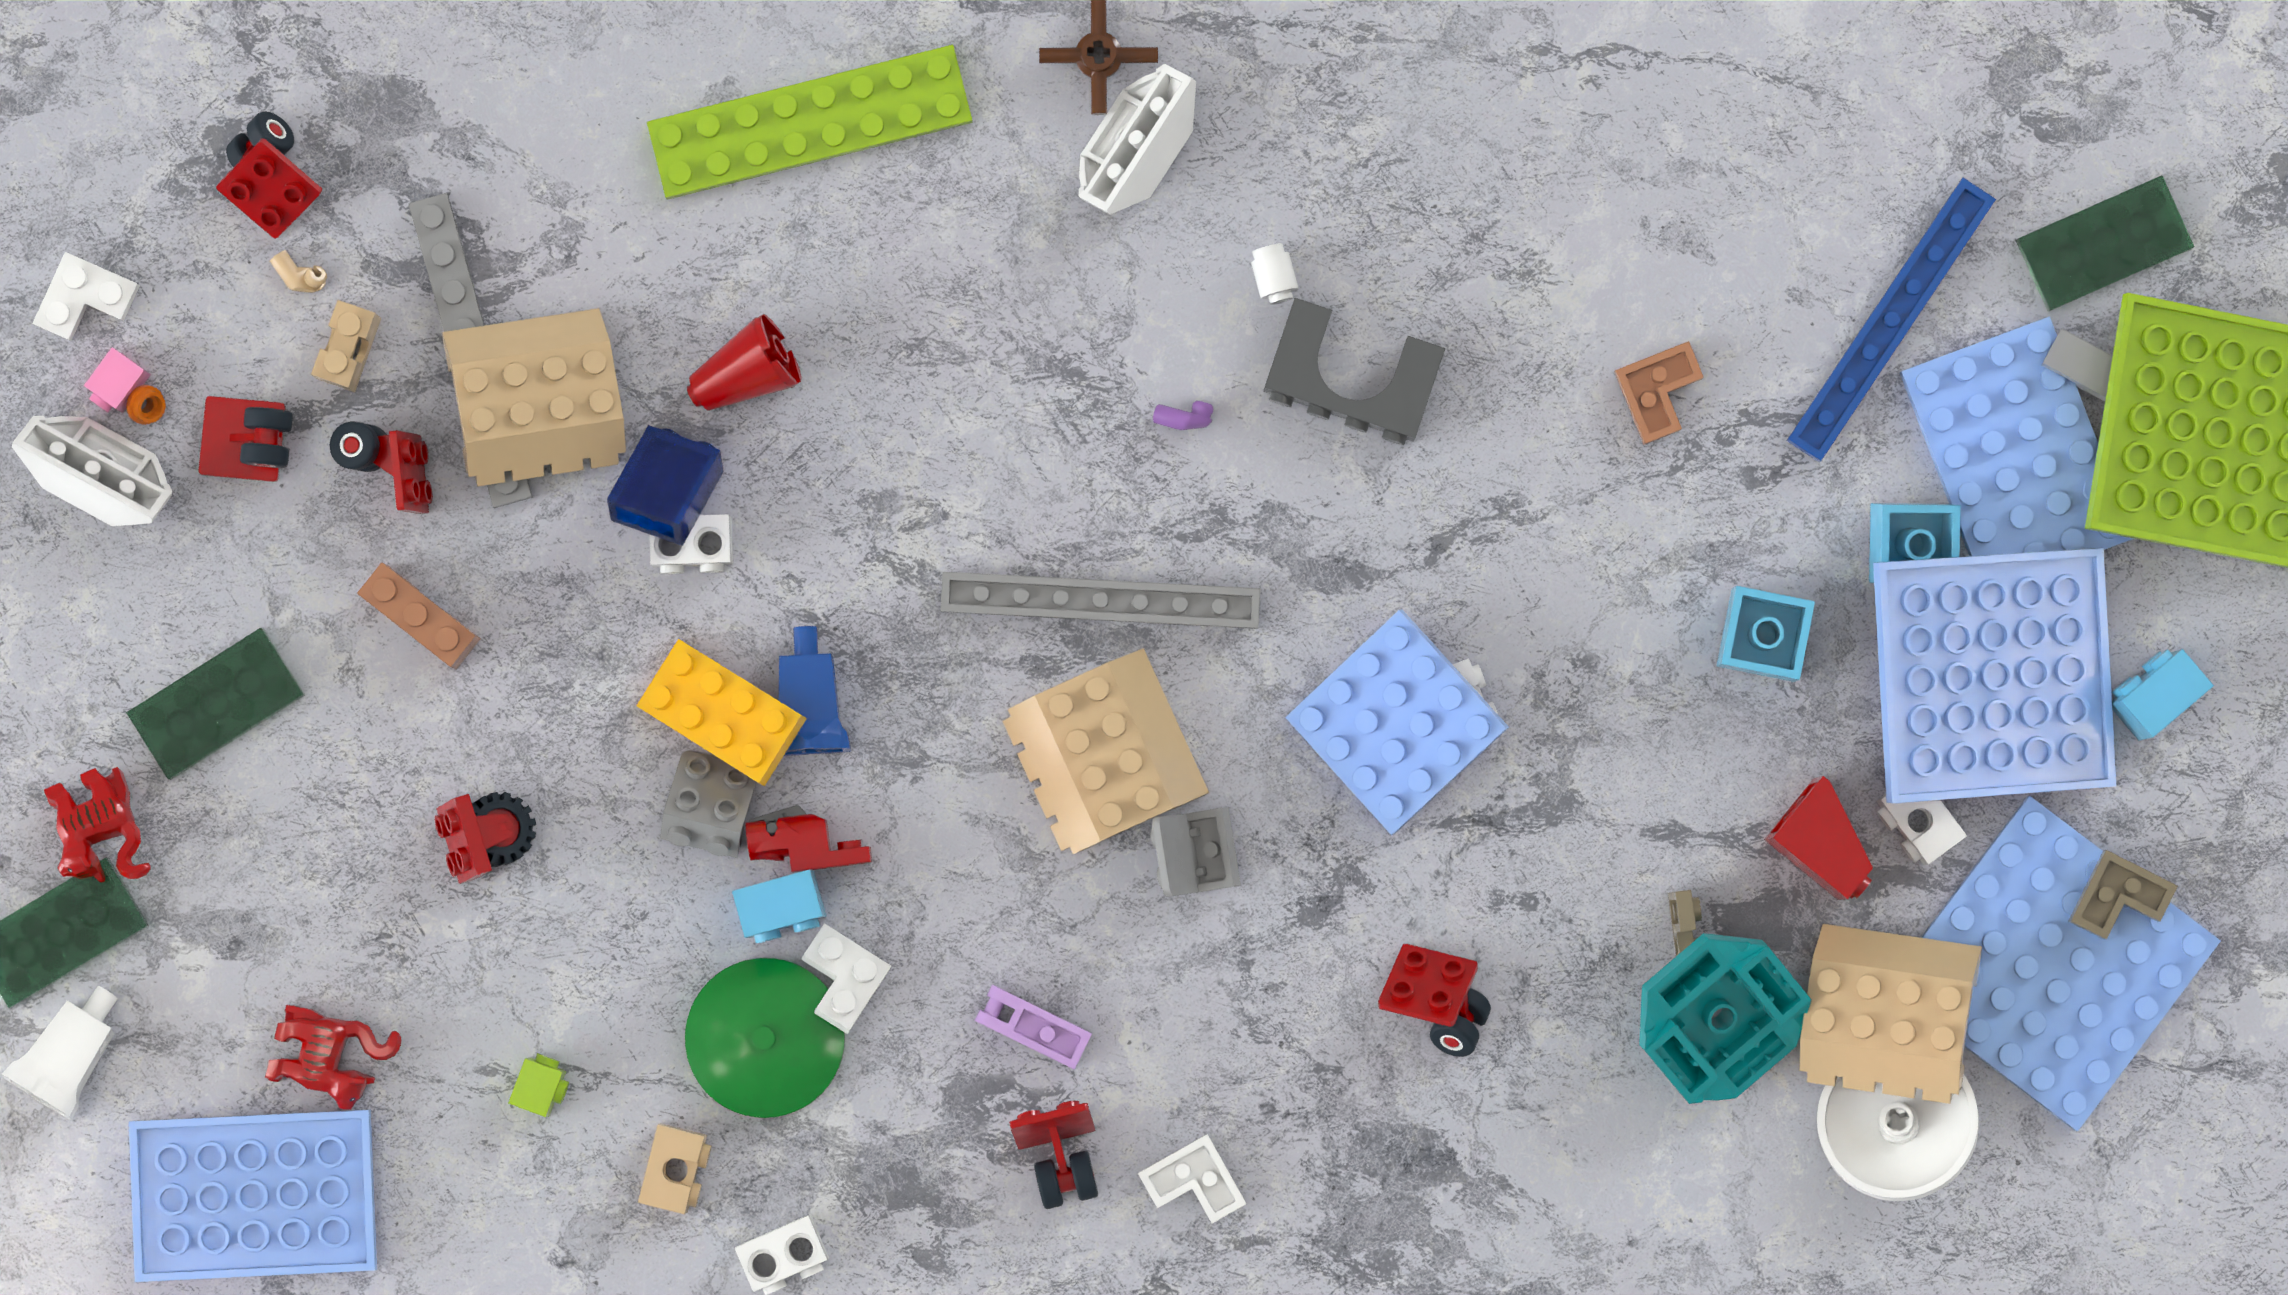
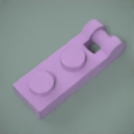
[975,985,1092,1070]

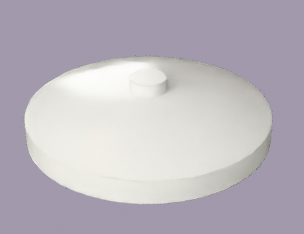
[1817,1074,1979,1201]

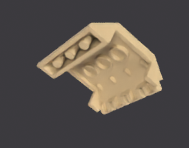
[442,308,626,487]
[1003,648,1209,854]
[1799,924,1982,1104]

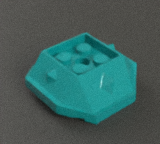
[1639,933,1812,1104]

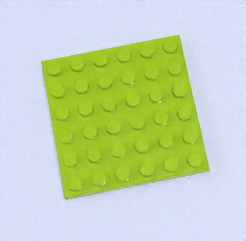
[2085,293,2288,568]

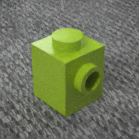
[508,1053,569,1117]

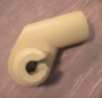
[270,250,327,293]

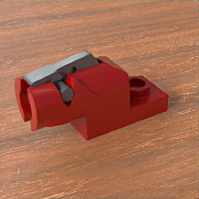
[745,805,872,873]

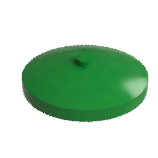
[685,958,845,1118]

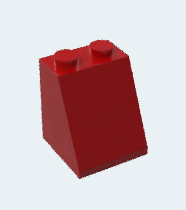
[1764,776,1873,900]

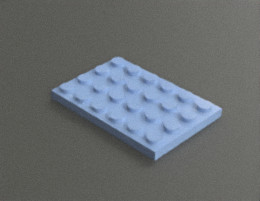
[1900,316,2135,556]
[129,1109,377,1282]

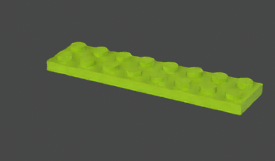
[647,44,973,200]

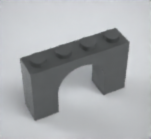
[1263,298,1446,445]

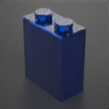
[607,425,724,546]

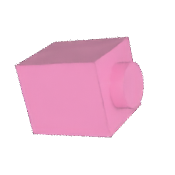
[84,347,151,413]

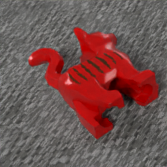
[44,767,151,883]
[265,1005,402,1110]

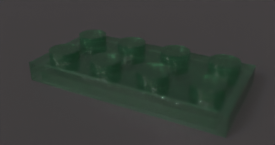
[2016,175,2195,312]
[126,627,305,780]
[0,857,149,1008]

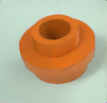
[126,385,166,425]

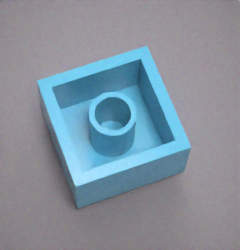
[1869,503,1961,583]
[1716,586,1815,682]
[2112,649,2214,741]
[732,869,827,943]

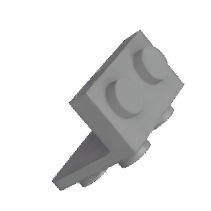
[660,751,757,858]
[1150,807,1241,897]

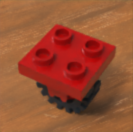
[434,792,536,884]

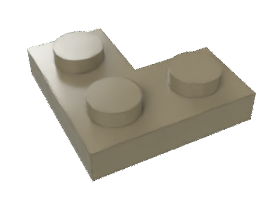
[2068,850,2178,939]
[1667,890,1702,956]

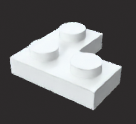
[32,252,140,341]
[801,923,891,1034]
[1138,1134,1247,1223]

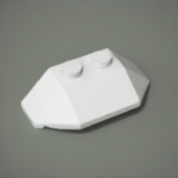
[1079,64,1196,214]
[12,416,172,526]

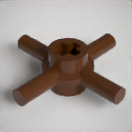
[1039,0,1158,115]

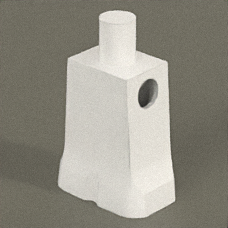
[1,986,118,1121]

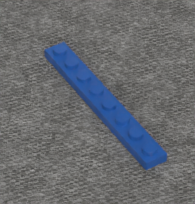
[1786,177,1996,462]

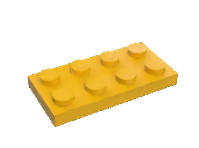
[636,639,807,787]

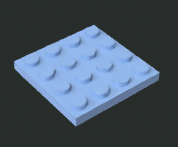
[1285,609,1509,835]

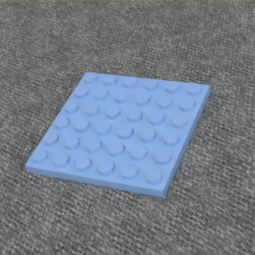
[1873,548,2116,804]
[1921,796,2221,1131]

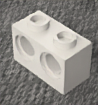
[649,514,733,574]
[735,1214,829,1295]

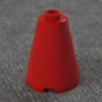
[687,314,802,411]

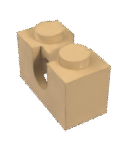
[311,300,381,392]
[638,1123,712,1214]

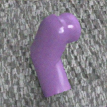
[1153,401,1214,430]

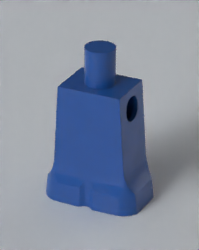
[778,626,851,756]

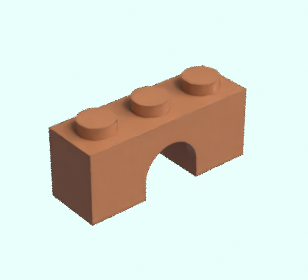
[357,562,481,670]

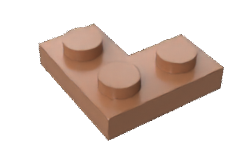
[1614,341,1704,445]

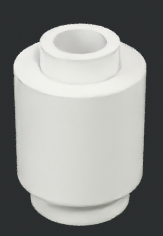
[1251,243,1299,304]

